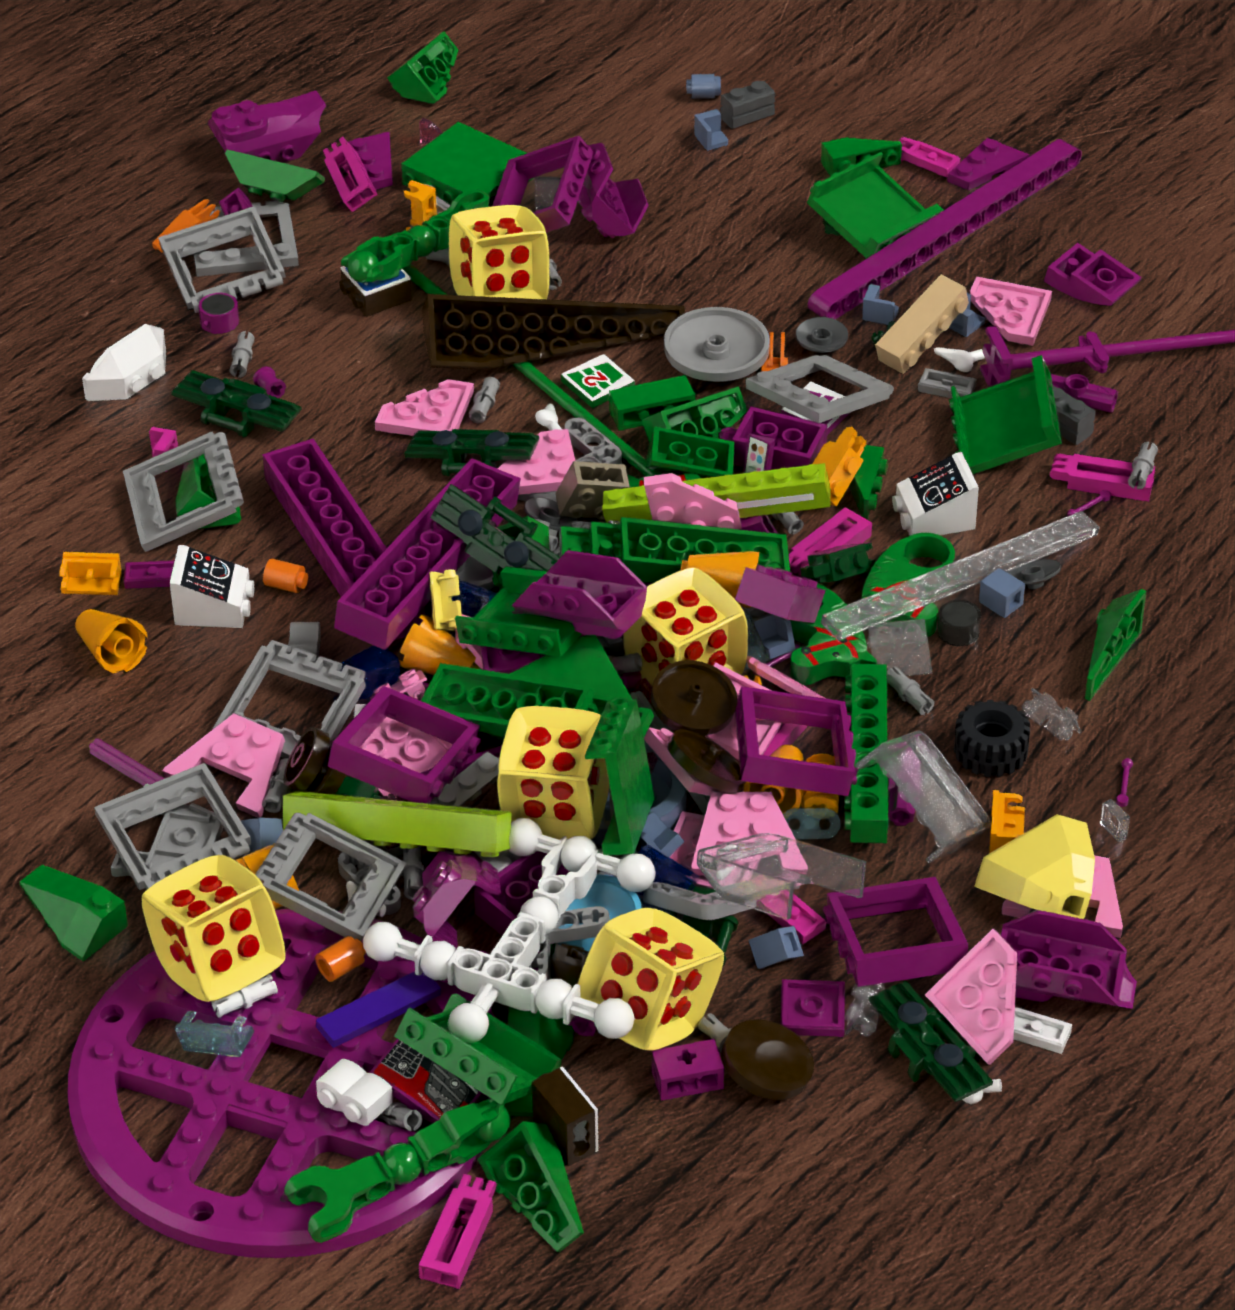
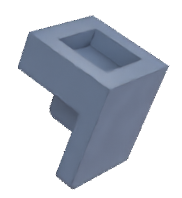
[694,109,728,151]
[862,284,899,325]
[949,293,985,337]
[979,568,1025,618]
[752,613,796,659]
[639,811,685,863]
[241,817,283,857]
[749,926,804,969]

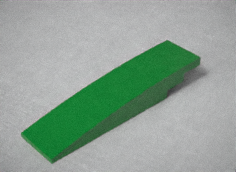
[559,517,790,583]
[421,663,654,738]

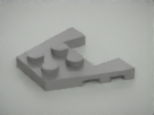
[111,784,224,877]

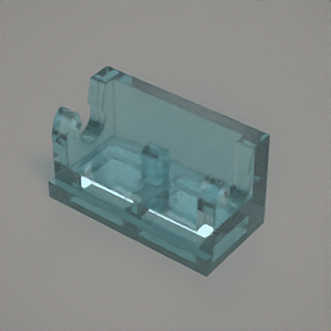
[174,1011,254,1057]

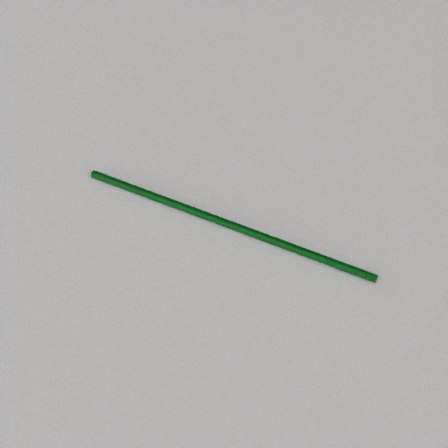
[403,264,662,476]

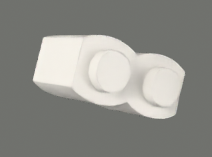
[316,1059,393,1126]

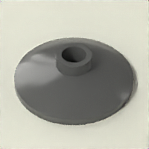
[796,317,848,353]
[524,498,578,530]
[1007,559,1061,589]

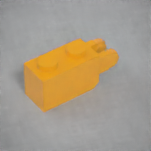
[812,426,867,506]

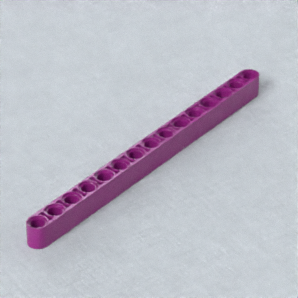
[808,139,1082,320]

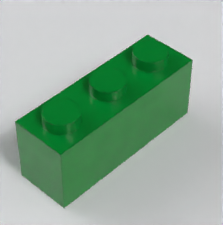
[609,375,695,431]

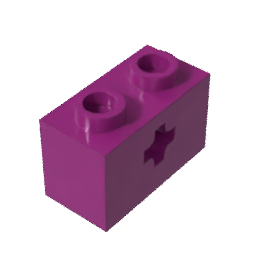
[652,1039,724,1101]

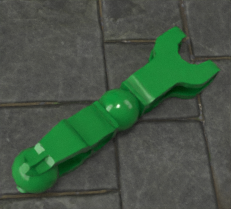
[341,189,490,283]
[284,1099,510,1243]

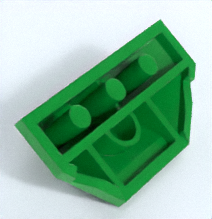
[225,149,325,202]

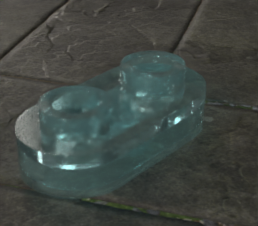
[783,808,840,840]

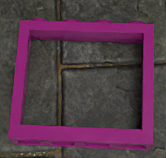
[493,135,593,233]
[328,686,481,804]
[735,686,858,796]
[823,877,968,987]

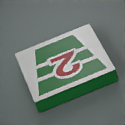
[561,354,635,408]

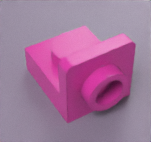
[149,427,178,472]

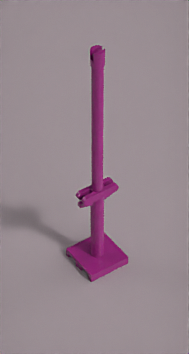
[980,326,1235,387]

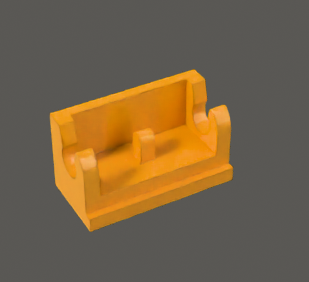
[404,180,437,231]
[60,552,122,595]
[989,790,1025,853]

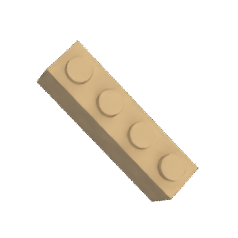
[875,274,969,374]

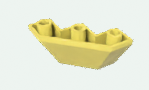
[974,814,1095,919]

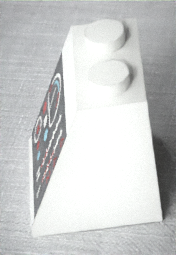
[892,452,979,536]
[170,545,254,628]

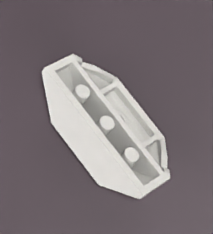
[82,324,166,401]

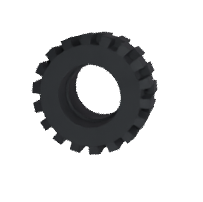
[954,700,1030,777]

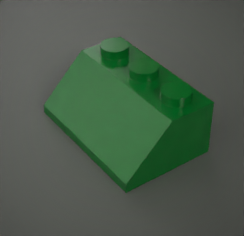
[646,426,734,478]

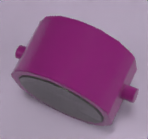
[198,293,239,334]

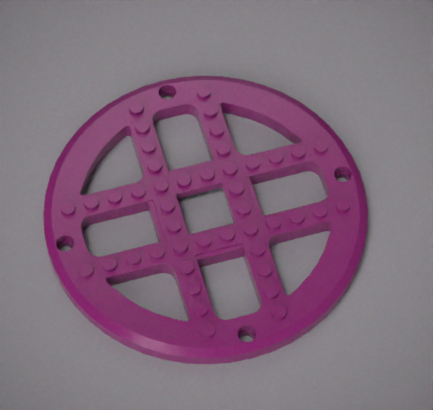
[68,909,495,1258]

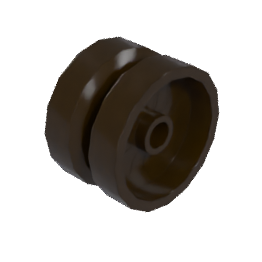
[283,726,347,795]

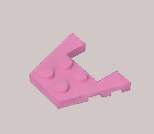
[162,713,285,818]
[689,791,809,876]
[1002,855,1123,938]

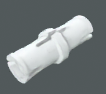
[211,974,278,1018]

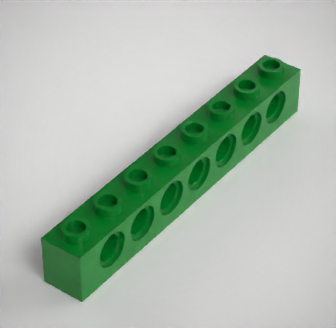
[844,664,888,843]

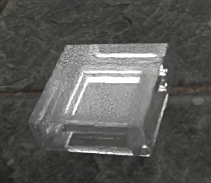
[1100,799,1130,842]

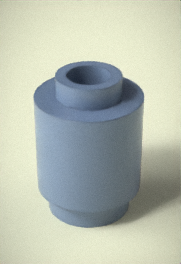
[686,74,721,99]

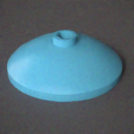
[557,874,642,951]

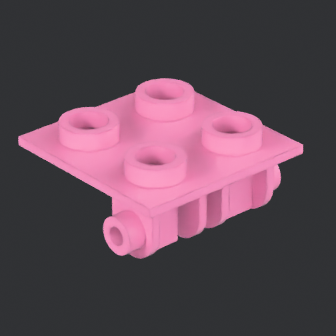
[370,669,427,701]

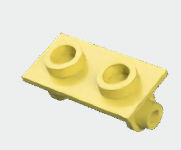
[429,570,462,631]

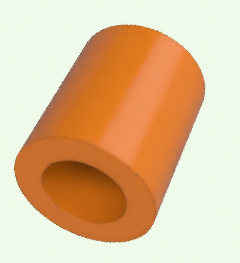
[263,558,308,593]
[315,936,366,982]

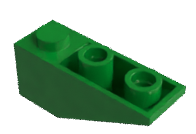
[821,138,902,176]
[849,445,888,520]

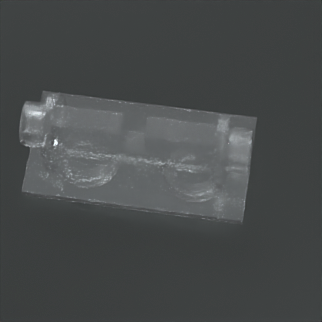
[1022,688,1082,741]
[845,983,885,1037]

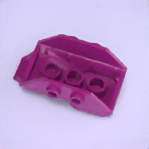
[208,90,326,163]
[578,143,649,238]
[512,550,647,639]
[412,850,501,949]
[1001,910,1137,1009]

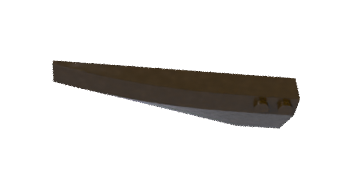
[422,294,685,370]

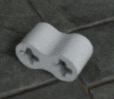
[288,622,321,663]

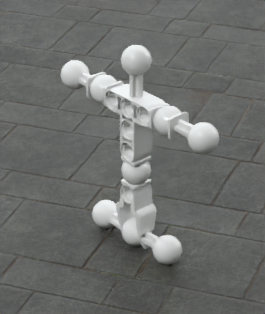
[363,818,656,1043]

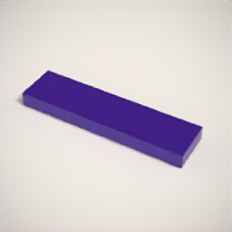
[316,971,441,1048]

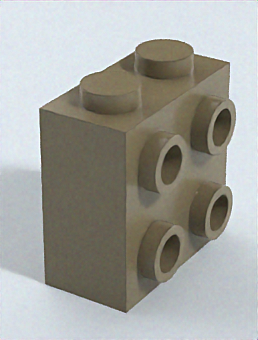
[555,461,630,520]

